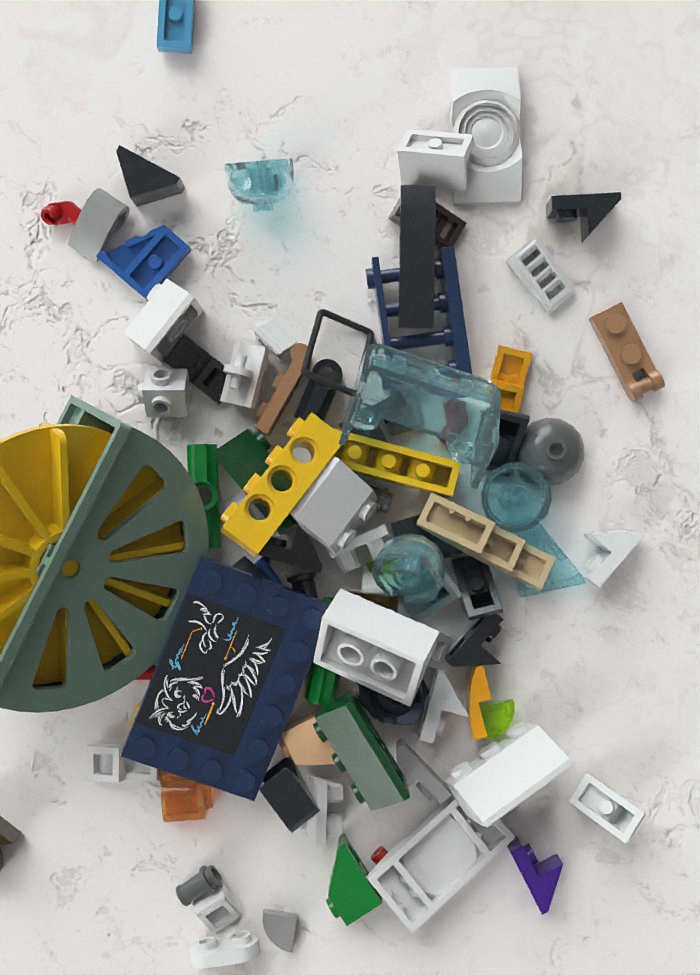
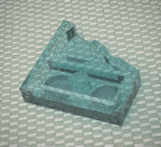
[506,523,586,597]

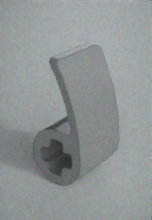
[68,188,130,262]

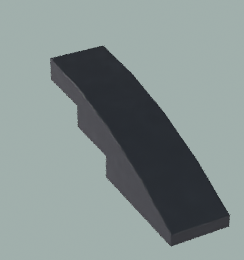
[398,185,436,328]

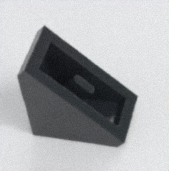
[116,145,185,207]

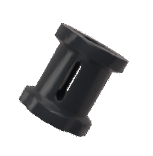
[286,571,322,600]

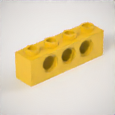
[220,412,346,557]
[327,428,461,498]

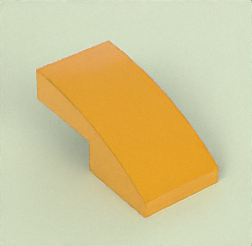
[483,344,532,415]
[466,665,492,740]

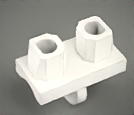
[220,341,270,409]
[327,519,390,573]
[298,774,343,846]

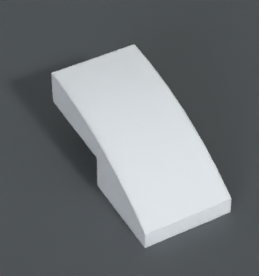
[87,743,162,783]

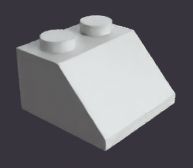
[124,279,204,363]
[290,456,377,554]

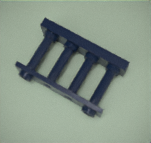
[365,246,474,396]

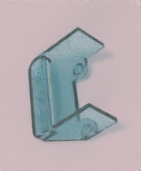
[338,344,501,489]

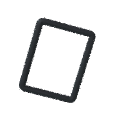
[301,309,374,397]

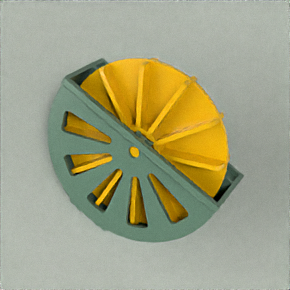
[0,395,209,713]

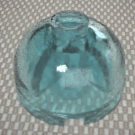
[224,158,294,212]
[480,462,552,532]
[372,534,446,604]

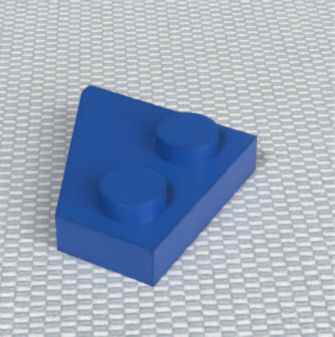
[96,225,192,301]

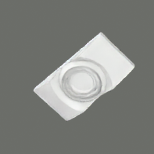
[449,67,523,205]
[366,795,515,934]

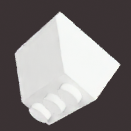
[313,588,439,707]
[445,722,573,828]

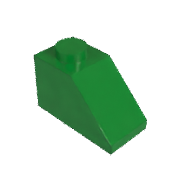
[326,834,382,926]

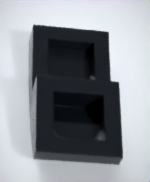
[163,334,227,405]

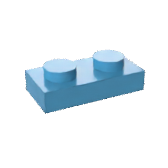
[156,0,195,54]

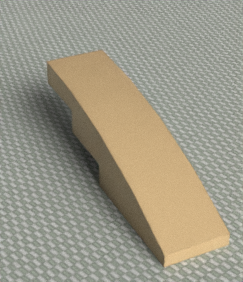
[416,492,556,591]

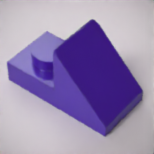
[507,835,563,915]

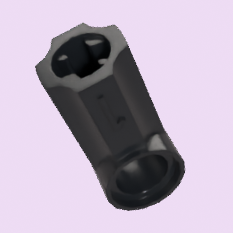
[293,359,343,421]

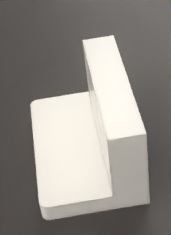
[397,129,474,190]

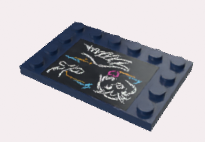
[121,555,330,801]

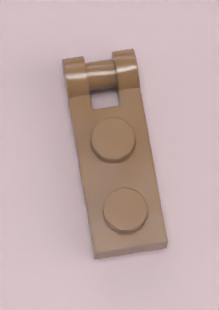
[589,302,665,402]
[254,343,312,436]

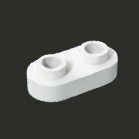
[190,931,261,969]

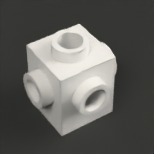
[138,367,191,418]

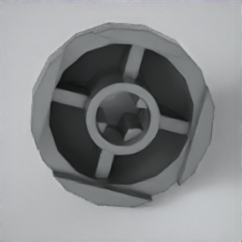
[515,418,585,486]

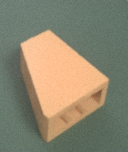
[279,691,366,765]

